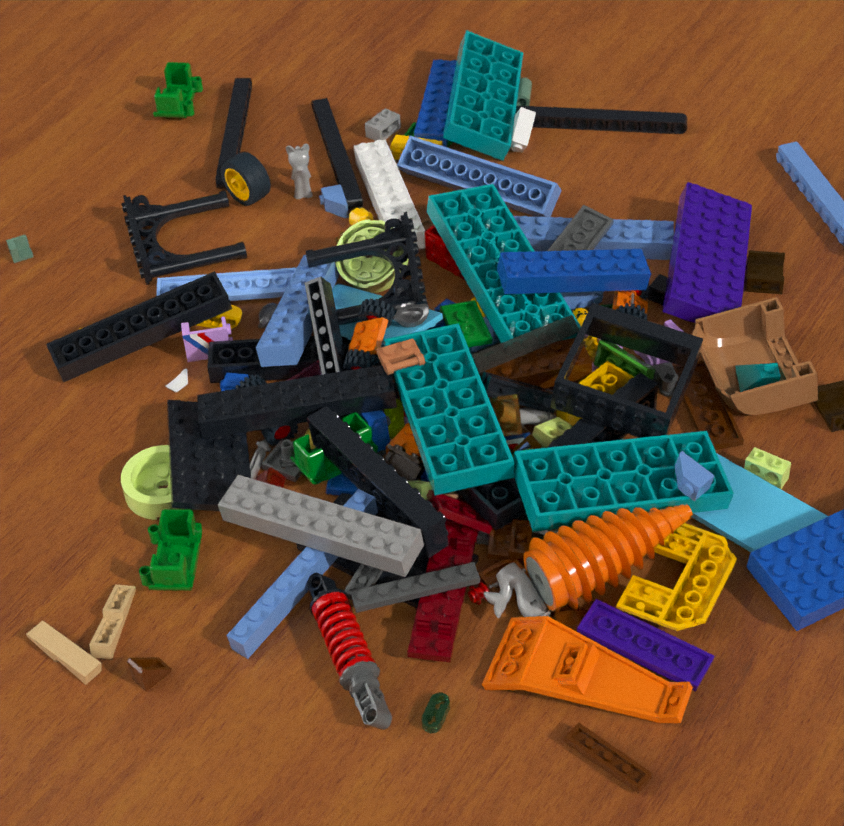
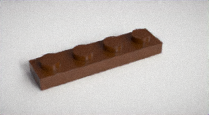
[564,723,652,794]

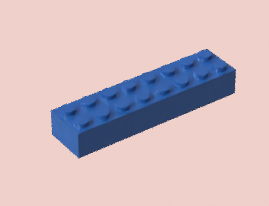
[414,59,457,147]
[497,249,651,294]

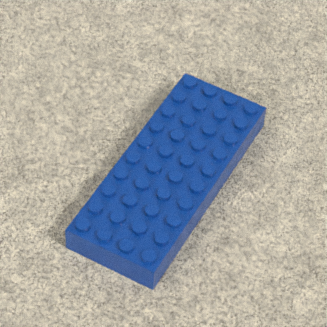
[746,509,844,631]

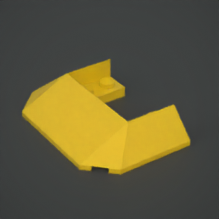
[616,523,737,631]

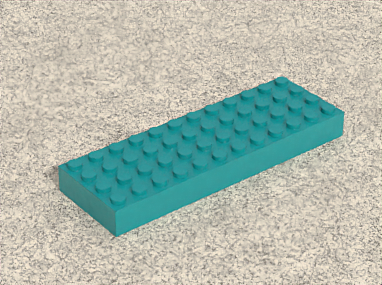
[426,184,581,352]

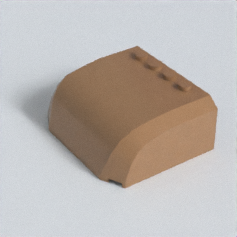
[692,297,818,415]

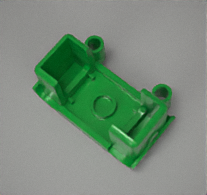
[153,62,203,118]
[290,412,378,484]
[139,509,202,591]

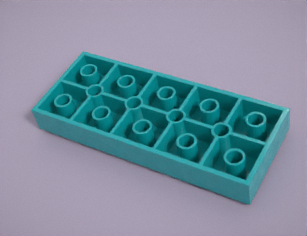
[443,30,523,161]
[384,323,514,495]
[513,431,734,532]

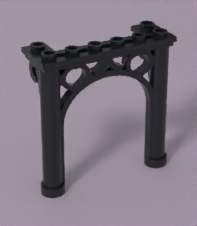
[121,191,247,285]
[306,212,428,325]

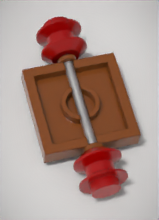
[468,559,527,605]

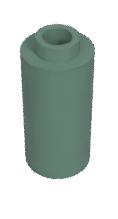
[516,78,532,106]

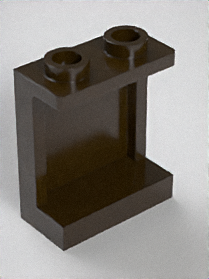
[384,444,425,480]

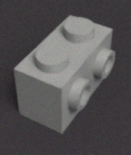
[365,108,401,141]

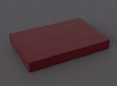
[426,489,492,534]

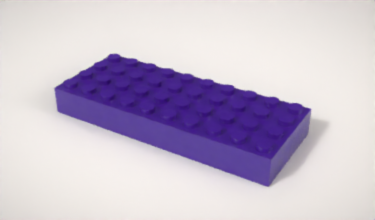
[662,182,752,323]

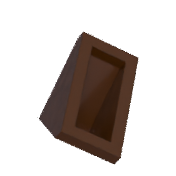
[127,657,172,692]

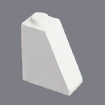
[510,107,536,153]

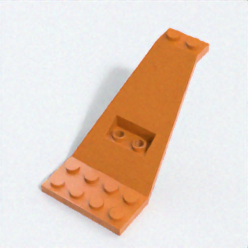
[482,616,693,723]

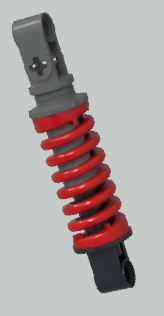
[307,573,392,730]

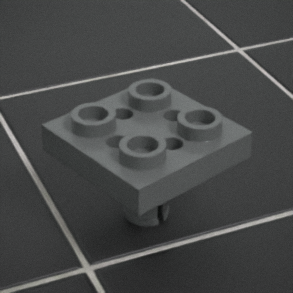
[262,438,302,482]

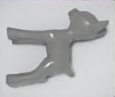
[286,144,313,199]

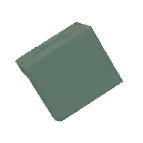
[6,235,34,263]

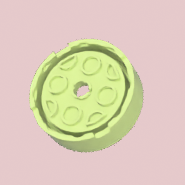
[335,219,408,293]
[121,445,179,520]

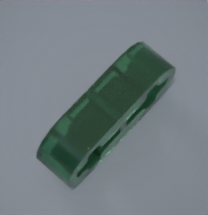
[422,692,450,734]

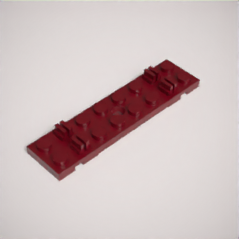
[407,520,479,663]

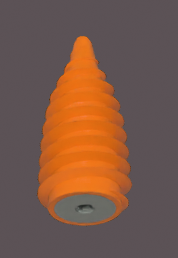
[523,504,692,612]

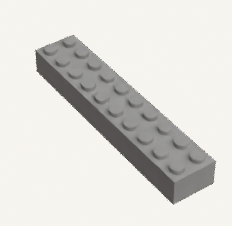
[218,475,424,577]

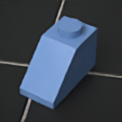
[319,184,349,218]
[675,451,714,501]

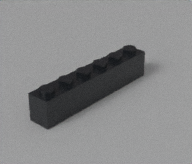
[304,276,346,375]

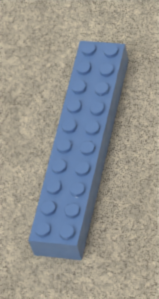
[397,136,562,217]
[513,216,674,260]
[256,255,340,367]

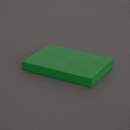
[440,300,493,348]

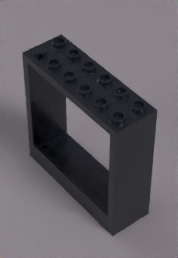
[550,303,703,438]

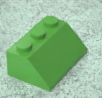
[594,340,656,380]

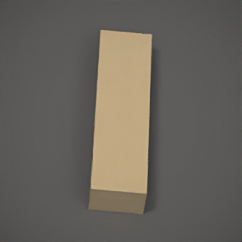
[89,584,136,660]
[27,620,102,685]

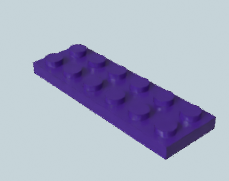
[576,599,715,692]

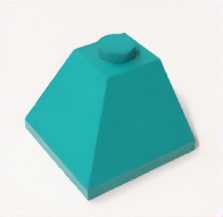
[735,363,781,392]

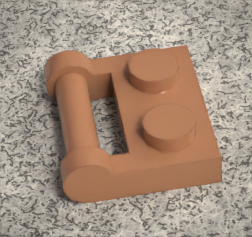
[377,339,425,375]

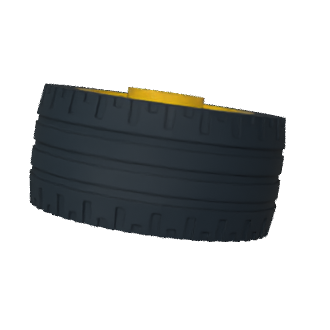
[221,152,271,206]

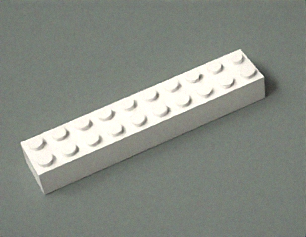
[354,140,425,249]

